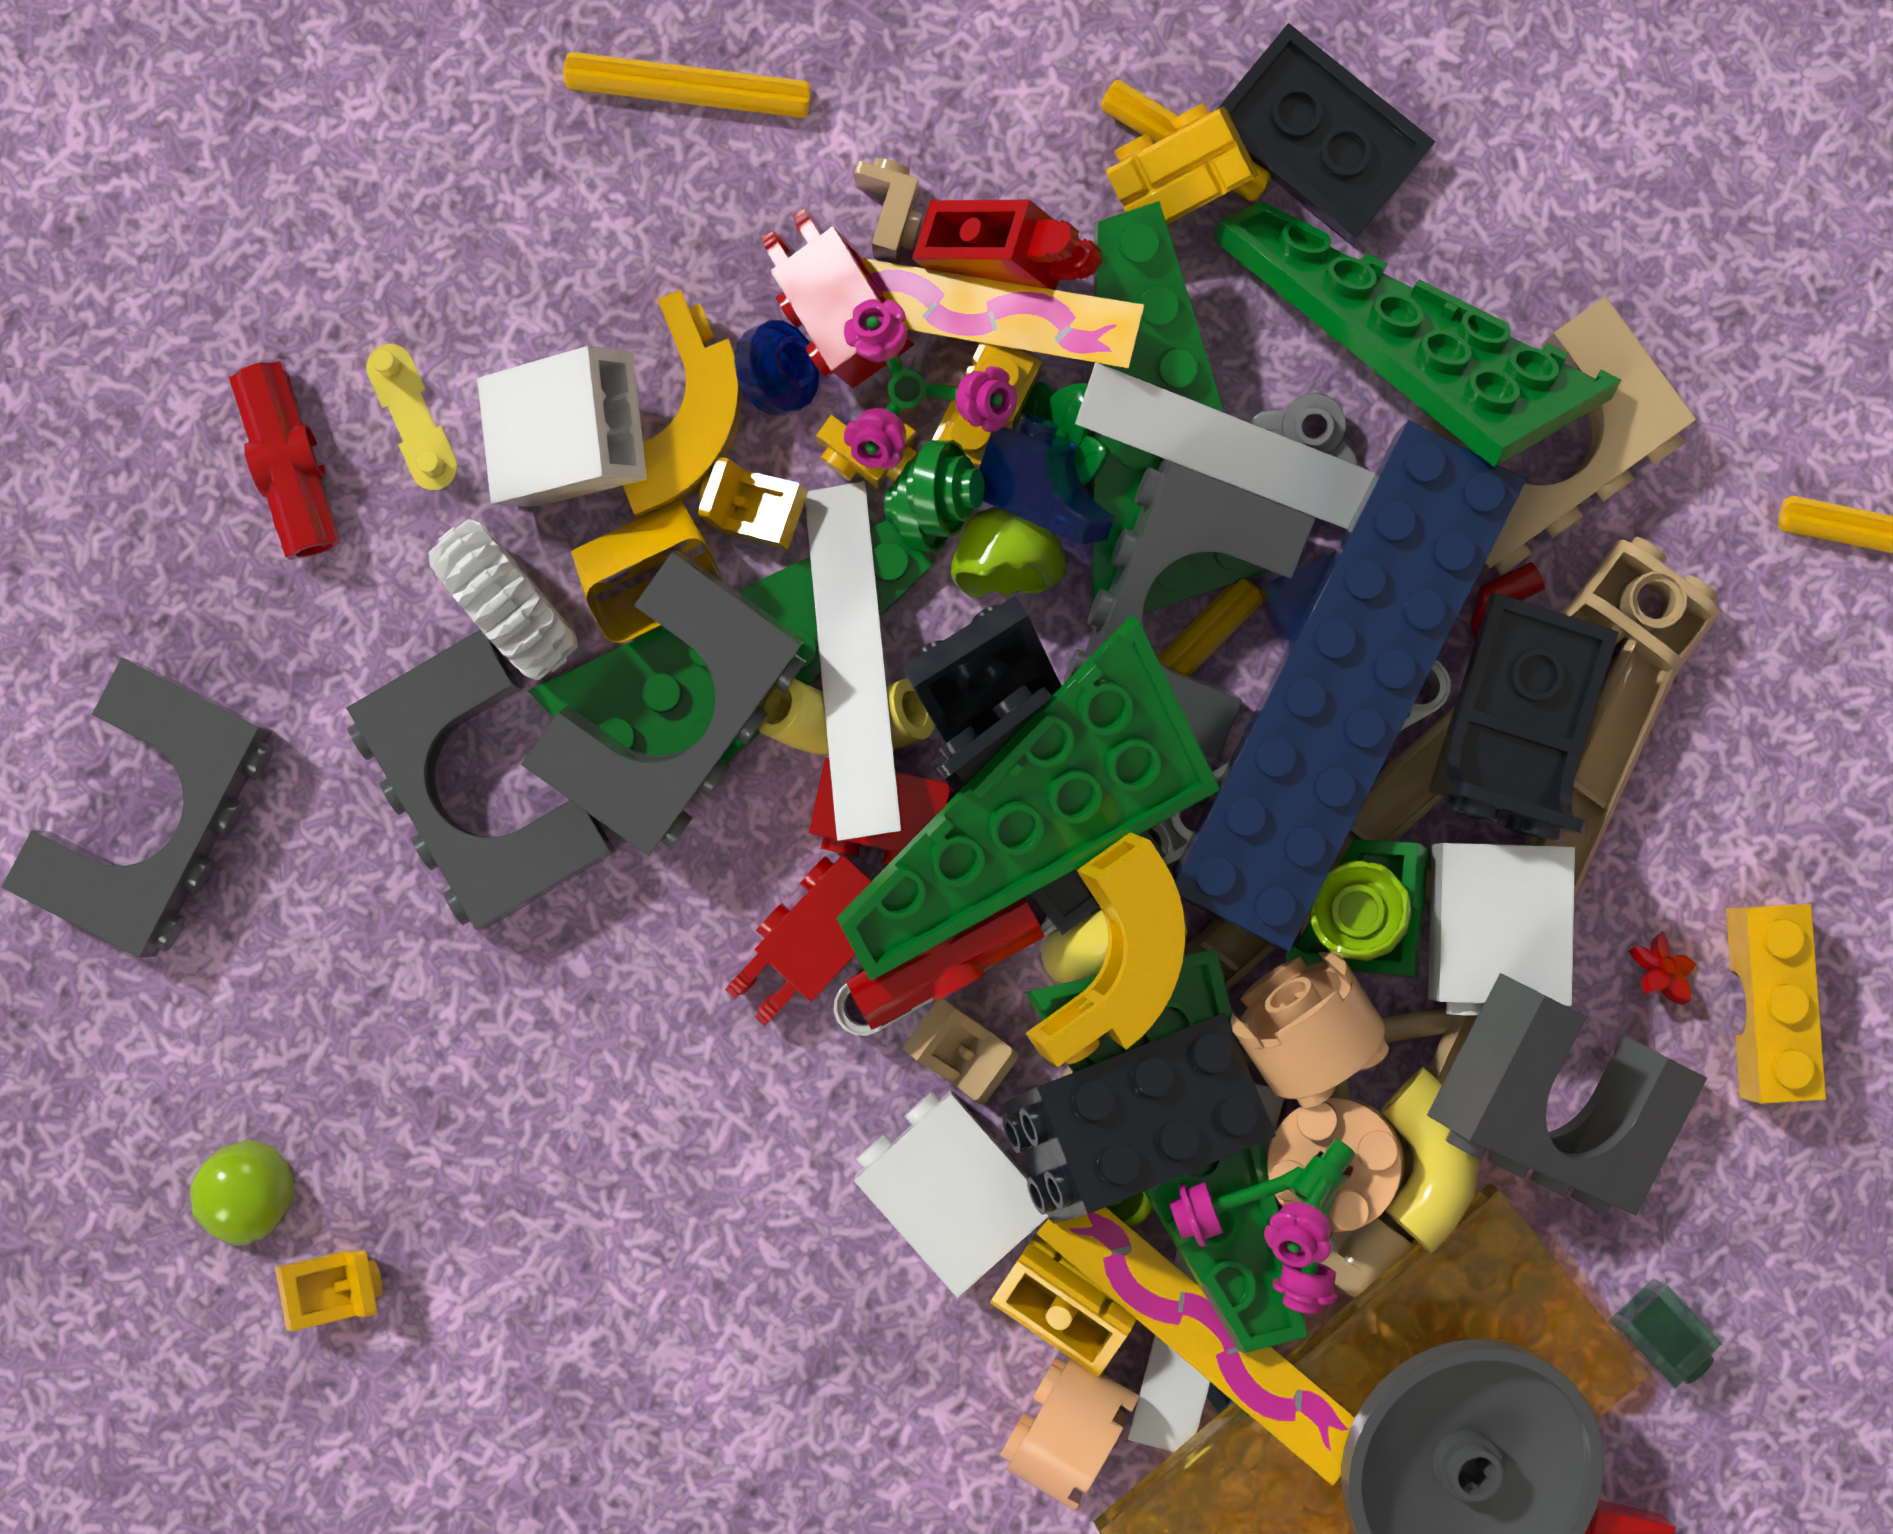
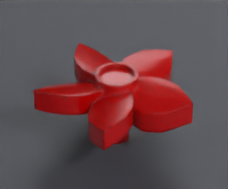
[1628,931,1697,1005]

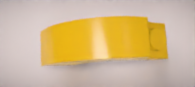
[623,289,742,519]
[1026,832,1185,1068]

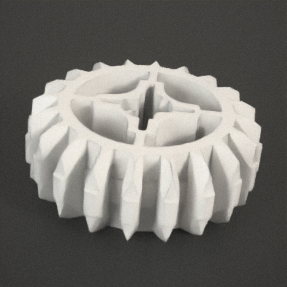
[428,519,578,680]

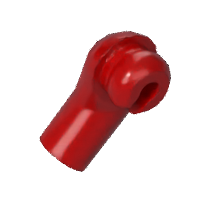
[1470,562,1545,639]

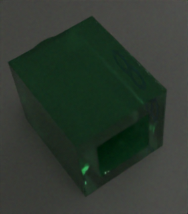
[1607,1278,1722,1389]

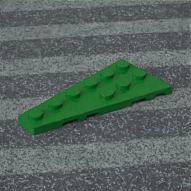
[1090,201,1270,631]
[1213,201,1622,467]
[528,520,934,802]
[836,615,1220,981]
[1025,949,1308,1353]

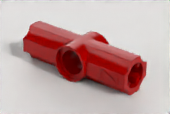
[229,361,342,560]
[845,897,1045,1030]

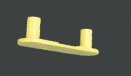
[366,344,457,490]

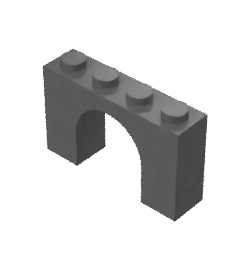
[1064,458,1316,759]
[521,549,806,856]
[346,630,616,930]
[1,657,273,958]
[1427,973,1707,1216]

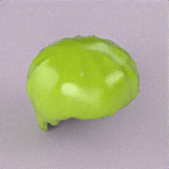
[951,506,1066,598]

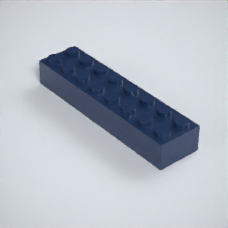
[1172,420,1527,951]

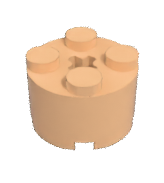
[1230,952,1389,1108]
[1267,1097,1405,1232]
[999,1357,1139,1511]

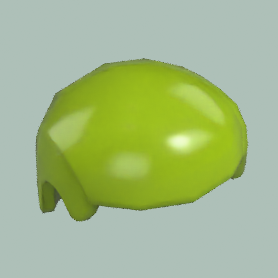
[1309,861,1411,962]
[190,1139,295,1246]

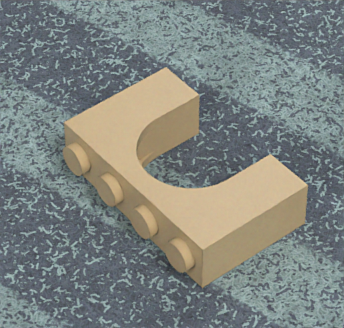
[1423,296,1697,575]

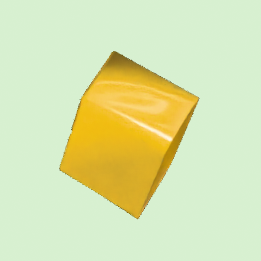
[571,498,726,643]

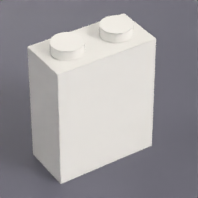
[477,346,647,507]
[1428,843,1575,1016]
[854,1090,1048,1298]

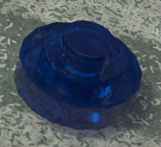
[734,320,820,416]

